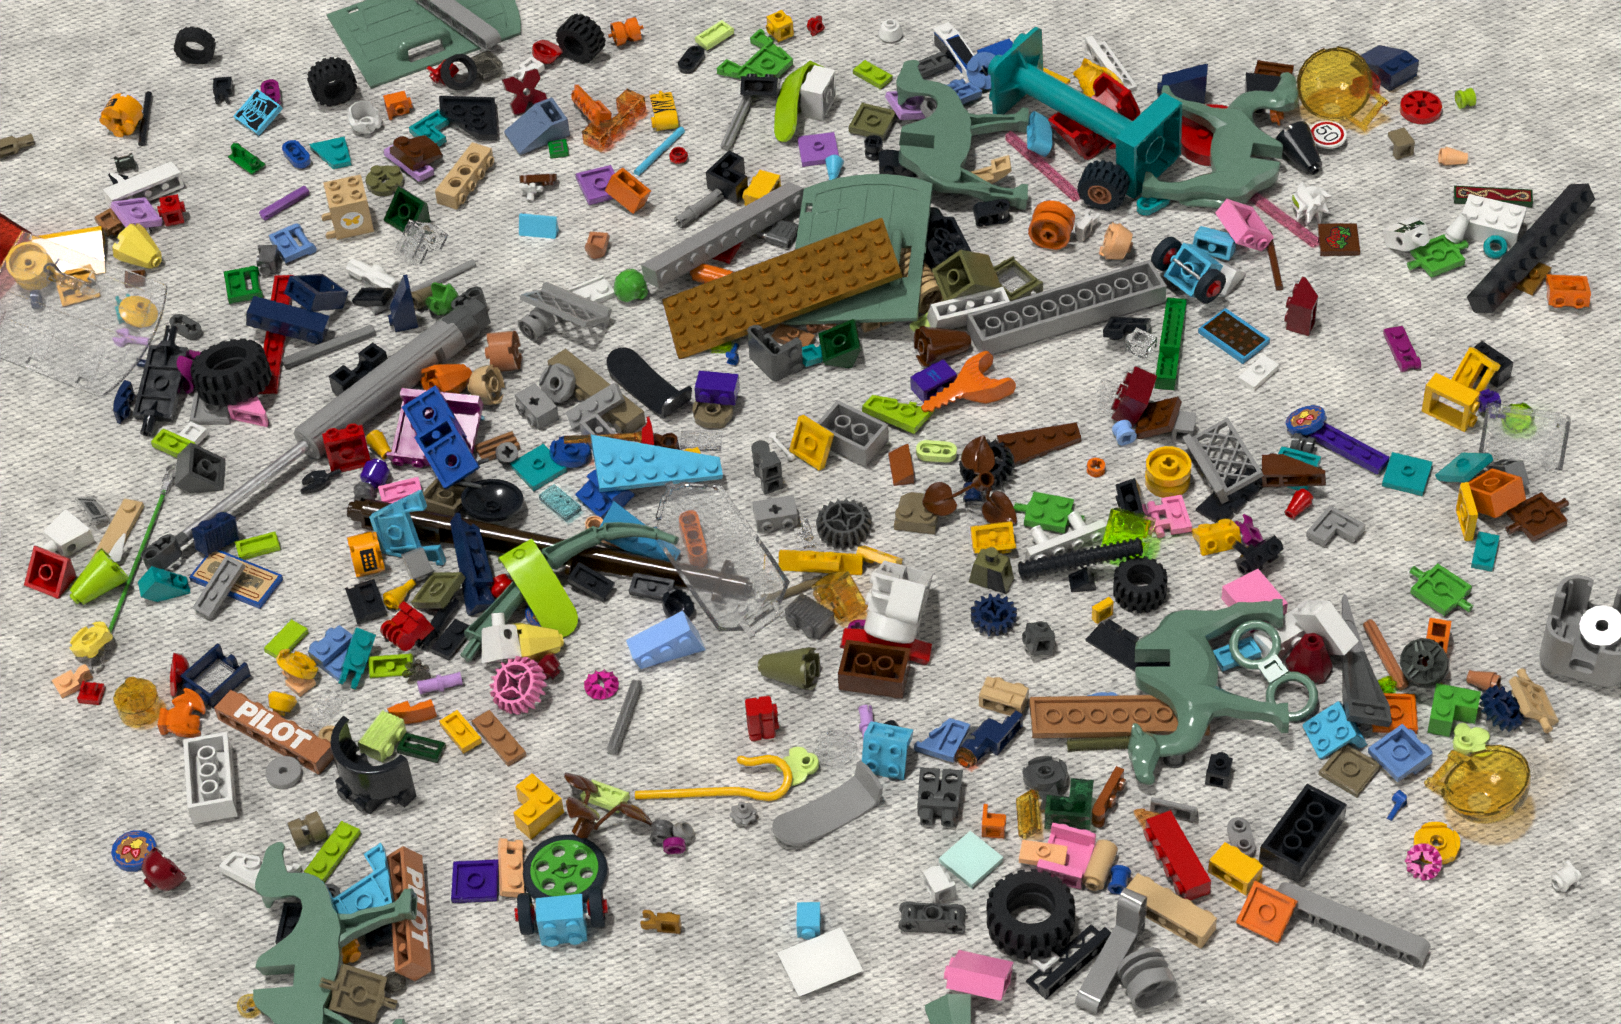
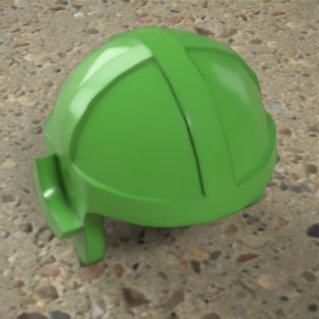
[614,269,648,302]
[426,282,459,315]

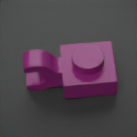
[1235,514,1263,546]

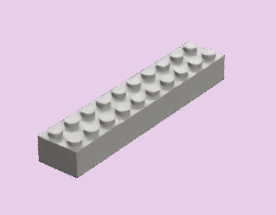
[967,260,1166,355]

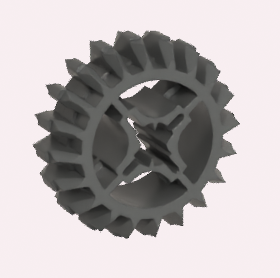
[816,498,873,550]

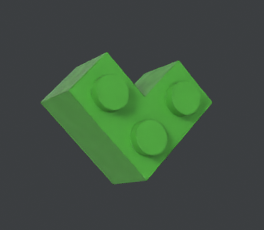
[1427,683,1481,737]

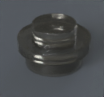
[384,971,406,994]

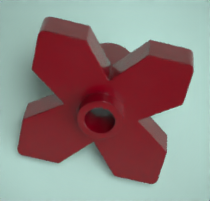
[502,68,547,115]

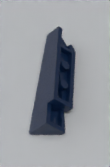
[450,513,495,616]

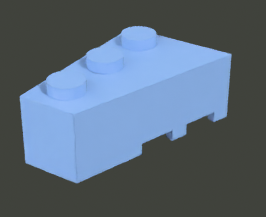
[626,611,706,669]

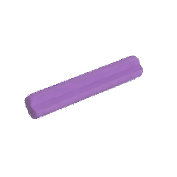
[259,186,310,221]

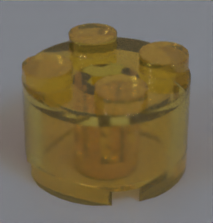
[113,677,162,728]

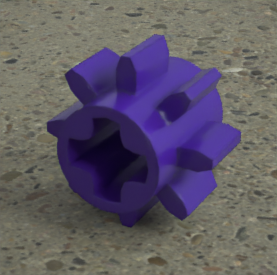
[1478,388,1501,416]

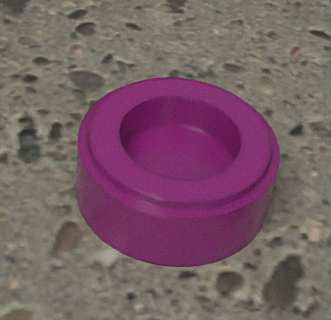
[663,837,686,854]

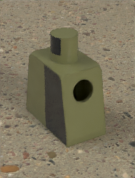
[969,547,1014,594]

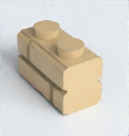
[979,676,1029,716]

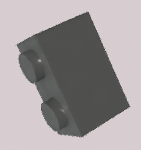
[175,443,225,493]

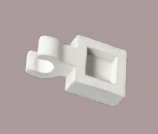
[1075,209,1099,242]

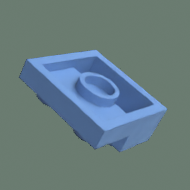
[308,625,371,681]
[1368,724,1433,782]

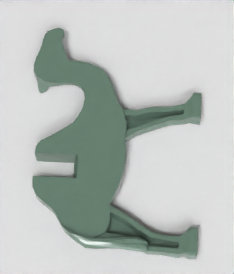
[896,60,1029,210]
[1142,72,1299,209]
[1128,599,1289,785]
[253,842,418,1024]

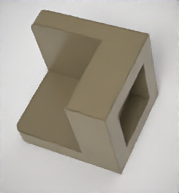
[1388,127,1415,160]

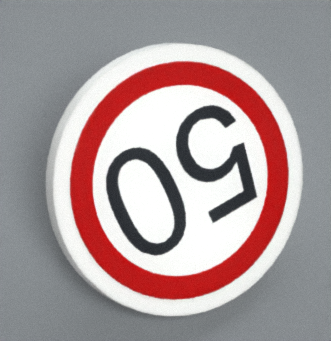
[1310,120,1347,149]

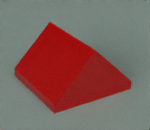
[24,546,77,599]

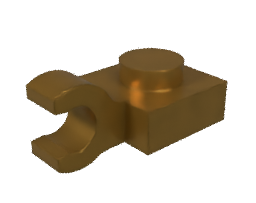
[640,910,682,934]

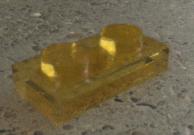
[1016,789,1041,839]

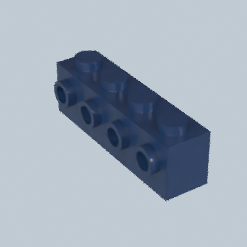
[246,296,330,344]

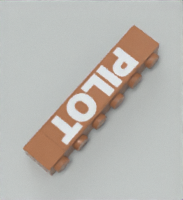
[214,690,334,775]
[387,846,431,981]

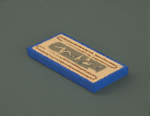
[189,550,283,609]

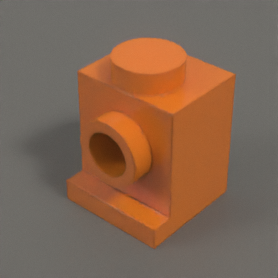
[383,90,413,120]

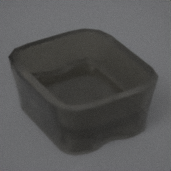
[471,51,503,83]

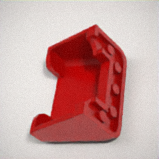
[1048,72,1140,160]

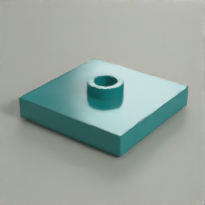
[510,443,567,492]
[1382,452,1433,496]
[1435,452,1494,483]

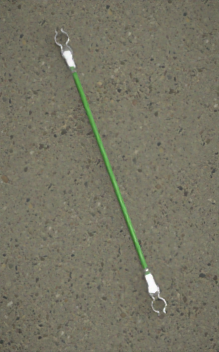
[89,462,176,673]

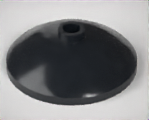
[461,479,524,522]

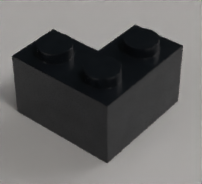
[706,150,748,203]

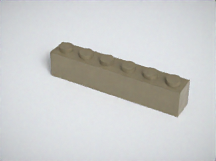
[547,348,646,437]

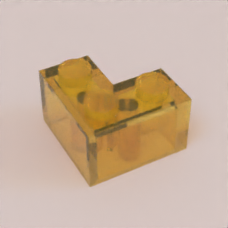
[811,571,868,622]

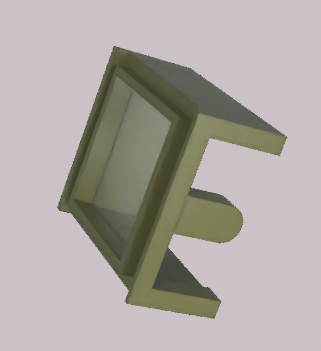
[994,256,1043,301]

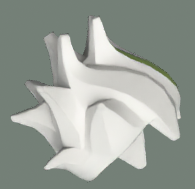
[1292,182,1332,225]

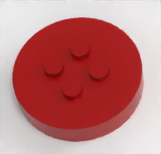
[1181,104,1228,167]

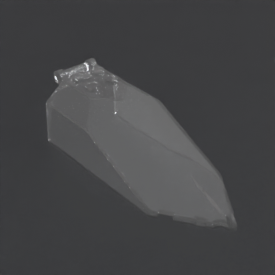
[653,481,790,640]

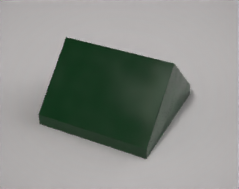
[383,186,431,237]
[818,319,861,368]

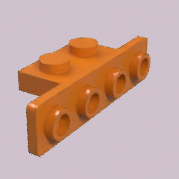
[571,84,612,126]

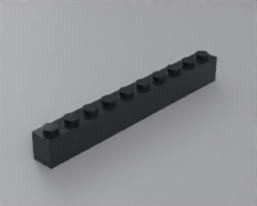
[1467,183,1595,313]

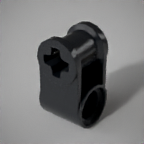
[973,199,1010,227]

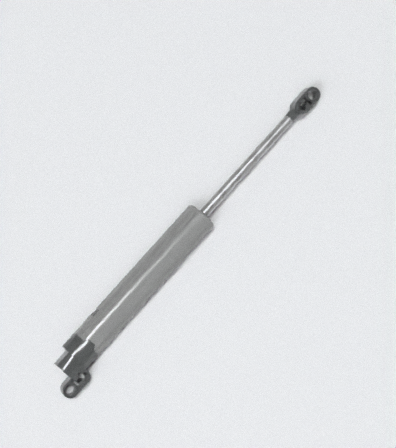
[141,286,491,570]

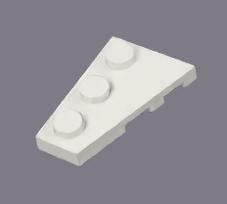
[219,852,302,891]

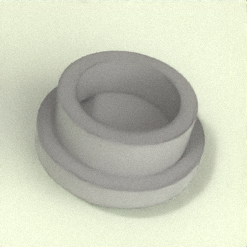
[673,821,694,843]

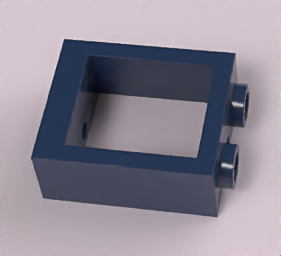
[284,274,348,312]

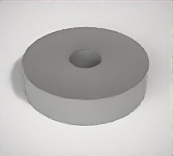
[266,756,302,789]

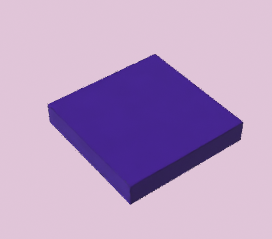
[451,859,499,903]

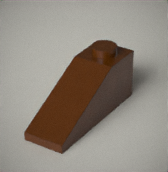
[1262,453,1326,487]

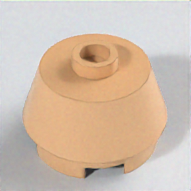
[1099,222,1133,260]

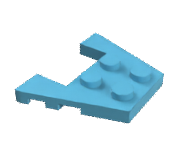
[369,490,446,565]
[322,843,394,914]

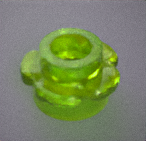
[1378,676,1397,693]

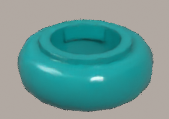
[1483,235,1508,259]

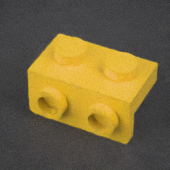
[1192,519,1242,556]
[970,521,1016,554]

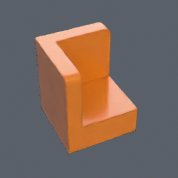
[982,804,1006,838]

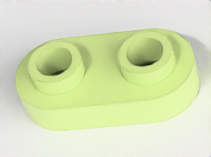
[916,440,957,463]

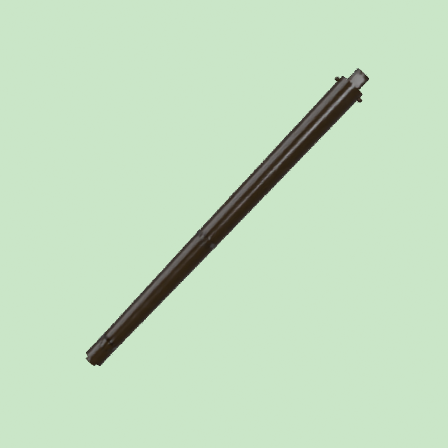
[347,498,754,607]

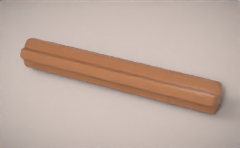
[1363,619,1409,691]

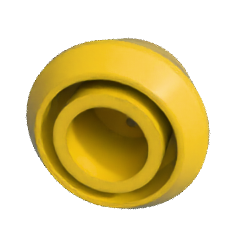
[268,691,297,716]

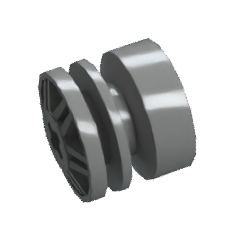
[1117,947,1178,1010]

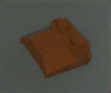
[390,135,443,171]

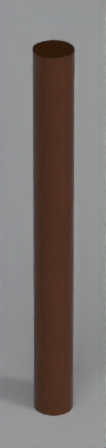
[1267,230,1283,291]

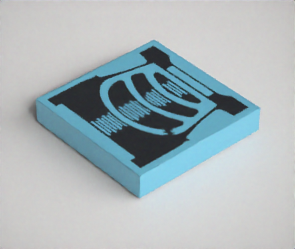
[233,89,283,136]

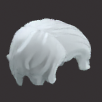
[348,100,382,134]

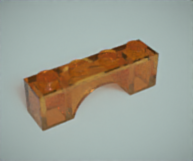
[582,88,646,152]

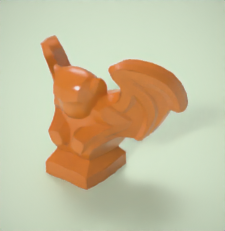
[157,688,206,738]

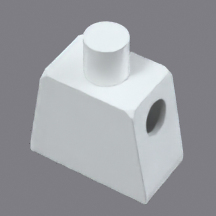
[41,510,94,557]
[482,613,522,663]

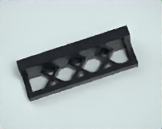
[1026,925,1112,999]

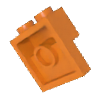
[1545,274,1591,309]

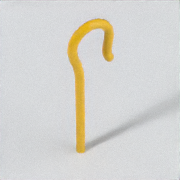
[635,755,793,802]

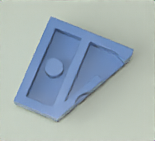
[914,718,971,763]

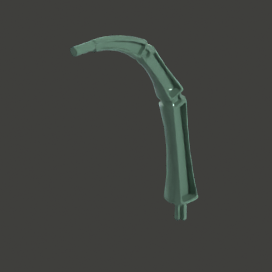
[460,522,679,662]

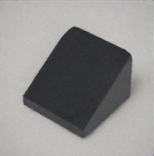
[1068,567,1096,592]

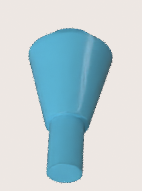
[825,155,844,180]

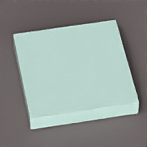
[939,831,1003,889]

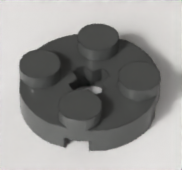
[1022,756,1068,794]

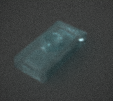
[539,484,582,522]

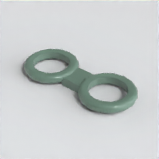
[1229,620,1318,722]

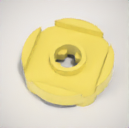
[69,622,113,658]

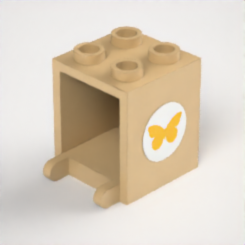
[321,174,374,240]

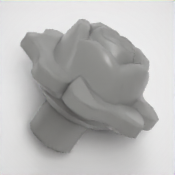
[730,802,757,825]

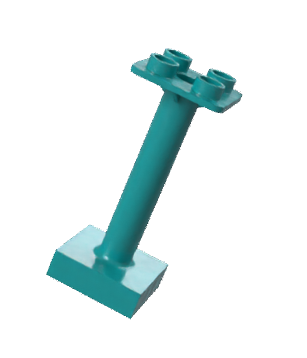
[988,27,1182,199]

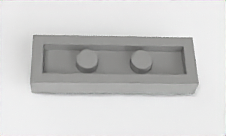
[566,382,625,431]
[192,555,246,619]

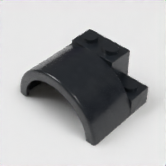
[330,716,417,814]

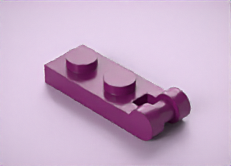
[1383,325,1421,372]

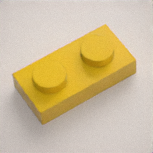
[856,545,903,565]
[439,710,482,754]

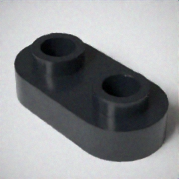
[678,46,705,74]

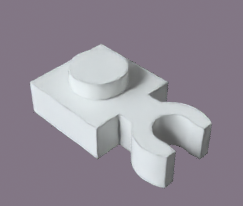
[512,57,545,82]

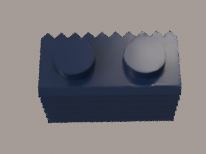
[191,512,239,555]

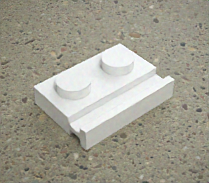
[568,275,616,303]

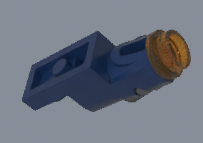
[956,710,1023,768]

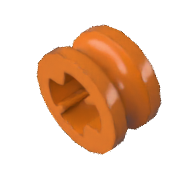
[1087,457,1105,477]

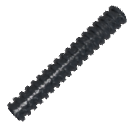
[1018,537,1143,580]

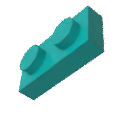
[1471,531,1500,572]

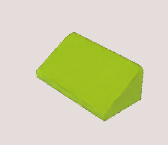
[369,653,413,678]

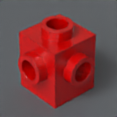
[157,194,186,227]

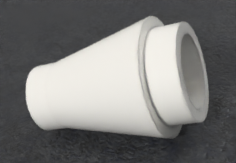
[1445,213,1471,243]

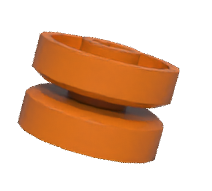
[1028,200,1075,250]

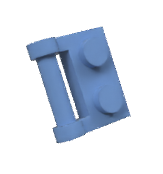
[268,223,317,263]

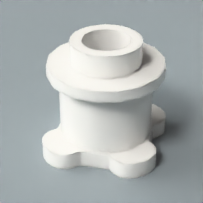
[1551,861,1582,892]

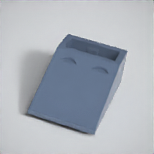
[504,97,570,155]

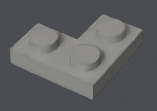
[1306,505,1366,546]

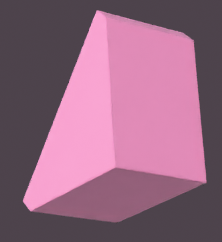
[227,396,269,427]

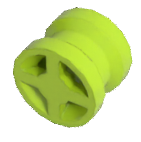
[1455,88,1476,109]

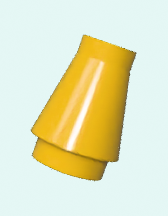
[365,430,392,459]

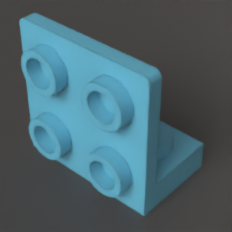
[1302,701,1368,759]
[862,721,913,780]

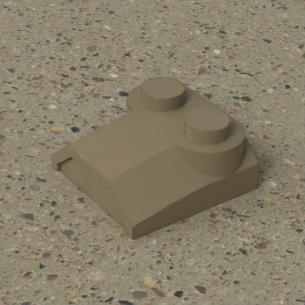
[423,478,465,516]
[894,492,939,534]

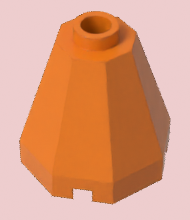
[421,364,472,394]

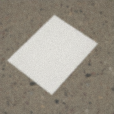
[777,927,863,997]

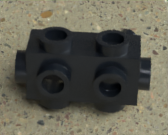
[1232,535,1284,575]

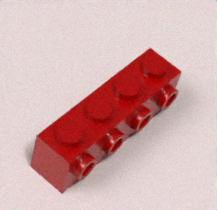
[1143,810,1211,901]

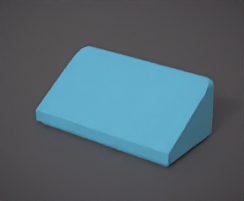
[519,213,559,239]

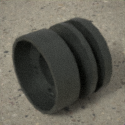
[1400,638,1449,688]

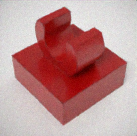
[77,681,105,705]

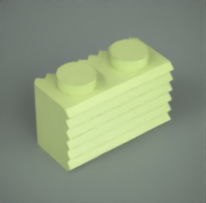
[358,710,406,762]

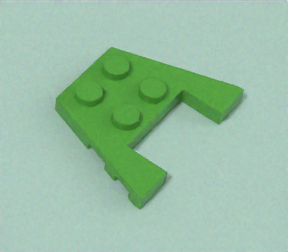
[717,29,793,79]

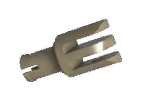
[0,134,35,158]

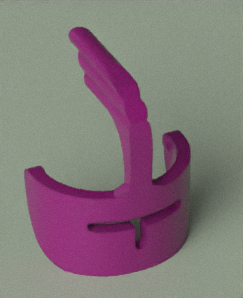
[177,350,201,394]

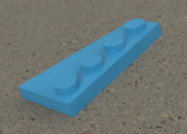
[599,501,681,563]

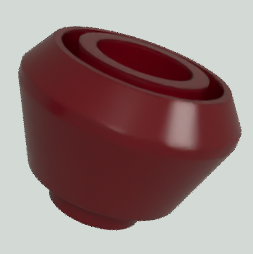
[538,652,561,680]

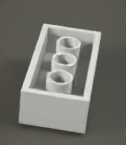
[183,732,237,824]

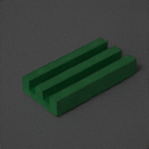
[397,733,446,763]

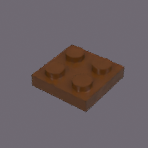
[1135,396,1182,439]

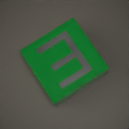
[548,139,569,159]

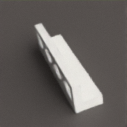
[1085,36,1137,91]

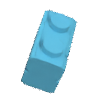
[1193,226,1237,261]

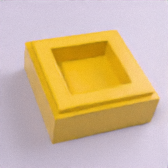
[1091,597,1114,624]

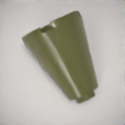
[758,647,820,690]

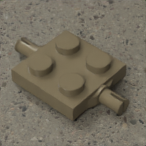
[319,964,397,1023]

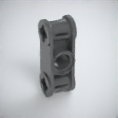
[898,901,966,934]

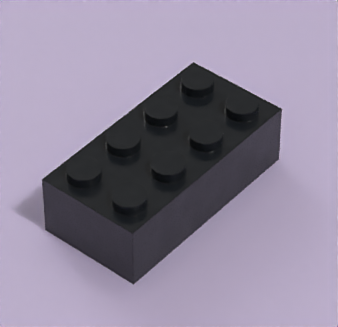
[1259,783,1347,883]

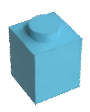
[796,902,821,940]

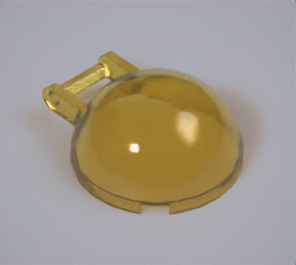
[1296,46,1389,132]
[1424,745,1531,824]

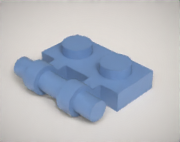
[945,79,982,104]

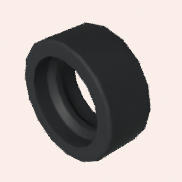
[440,54,477,90]

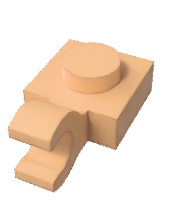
[52,664,93,698]
[281,670,316,697]

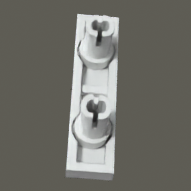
[1025,511,1106,561]

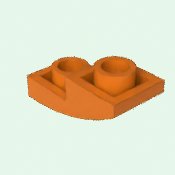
[387,699,437,724]

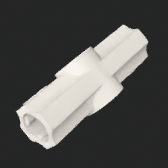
[346,258,400,295]

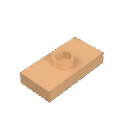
[1019,839,1068,866]

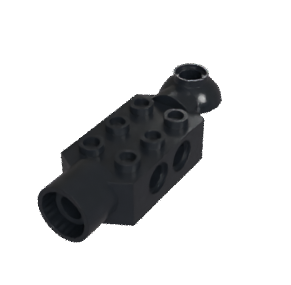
[925,207,972,272]

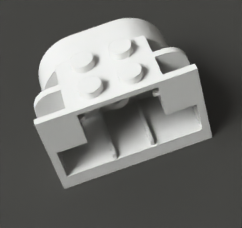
[864,561,934,643]

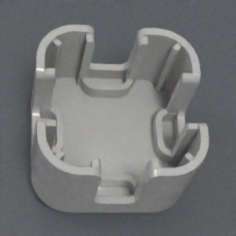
[1539,575,1621,687]

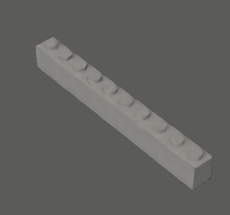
[641,182,804,288]

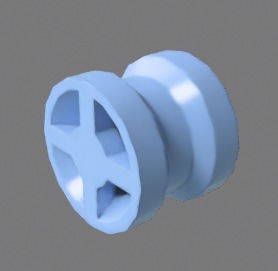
[1112,420,1137,446]

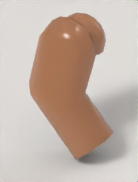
[806,324,836,333]

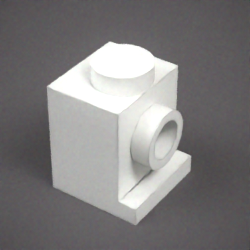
[923,865,956,904]

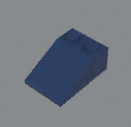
[1351,45,1419,92]

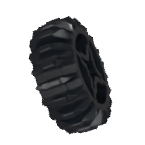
[959,438,1015,491]

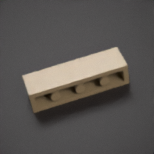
[1126,873,1217,949]

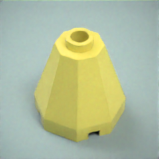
[112,224,162,269]
[513,623,564,662]

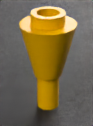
[383,579,416,610]

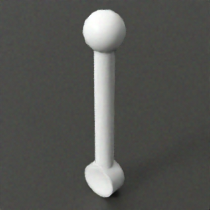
[769,432,795,461]

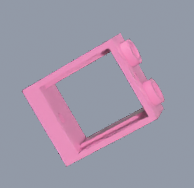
[1215,199,1274,251]

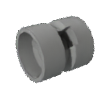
[518,307,555,341]

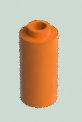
[690,263,734,283]

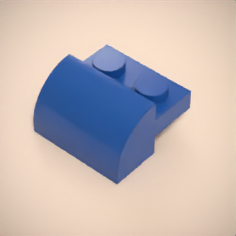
[575,469,635,520]

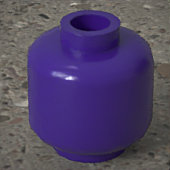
[360,459,390,490]

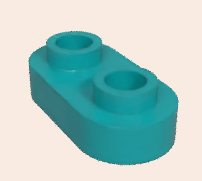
[1136,197,1170,216]

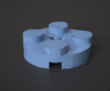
[966,52,995,89]

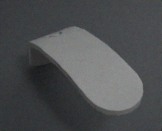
[772,761,883,846]

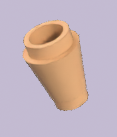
[1438,147,1468,166]

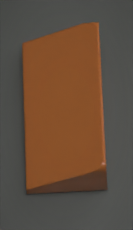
[888,444,914,486]

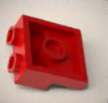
[322,423,371,472]

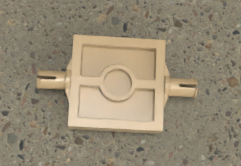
[1509,668,1559,733]

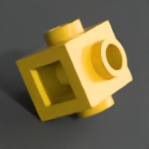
[765,10,794,42]

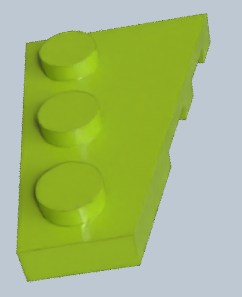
[862,395,935,434]

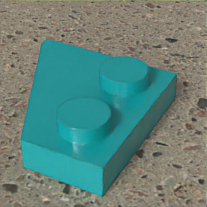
[309,136,352,169]

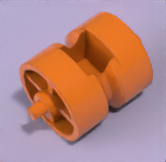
[608,17,644,46]

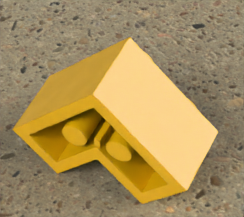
[513,773,564,840]

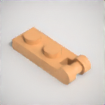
[498,838,524,898]

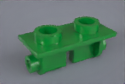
[228,143,266,175]

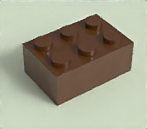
[838,640,911,699]

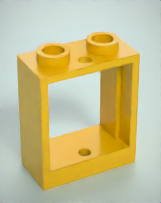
[1421,373,1480,432]

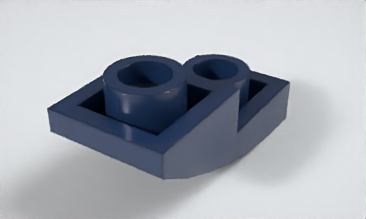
[113,380,135,424]

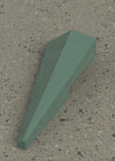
[925,994,971,1024]

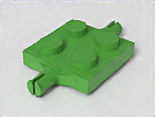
[1407,234,1469,278]
[1014,492,1085,534]
[1409,563,1474,616]

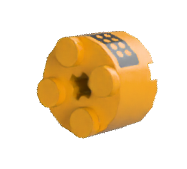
[99,93,144,137]
[347,531,385,578]

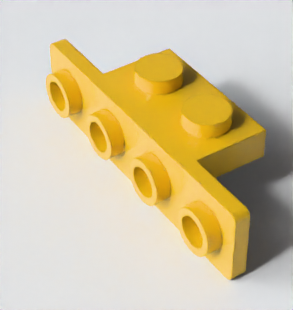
[778,549,863,575]

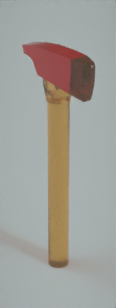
[564,417,654,445]

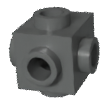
[1022,621,1055,655]

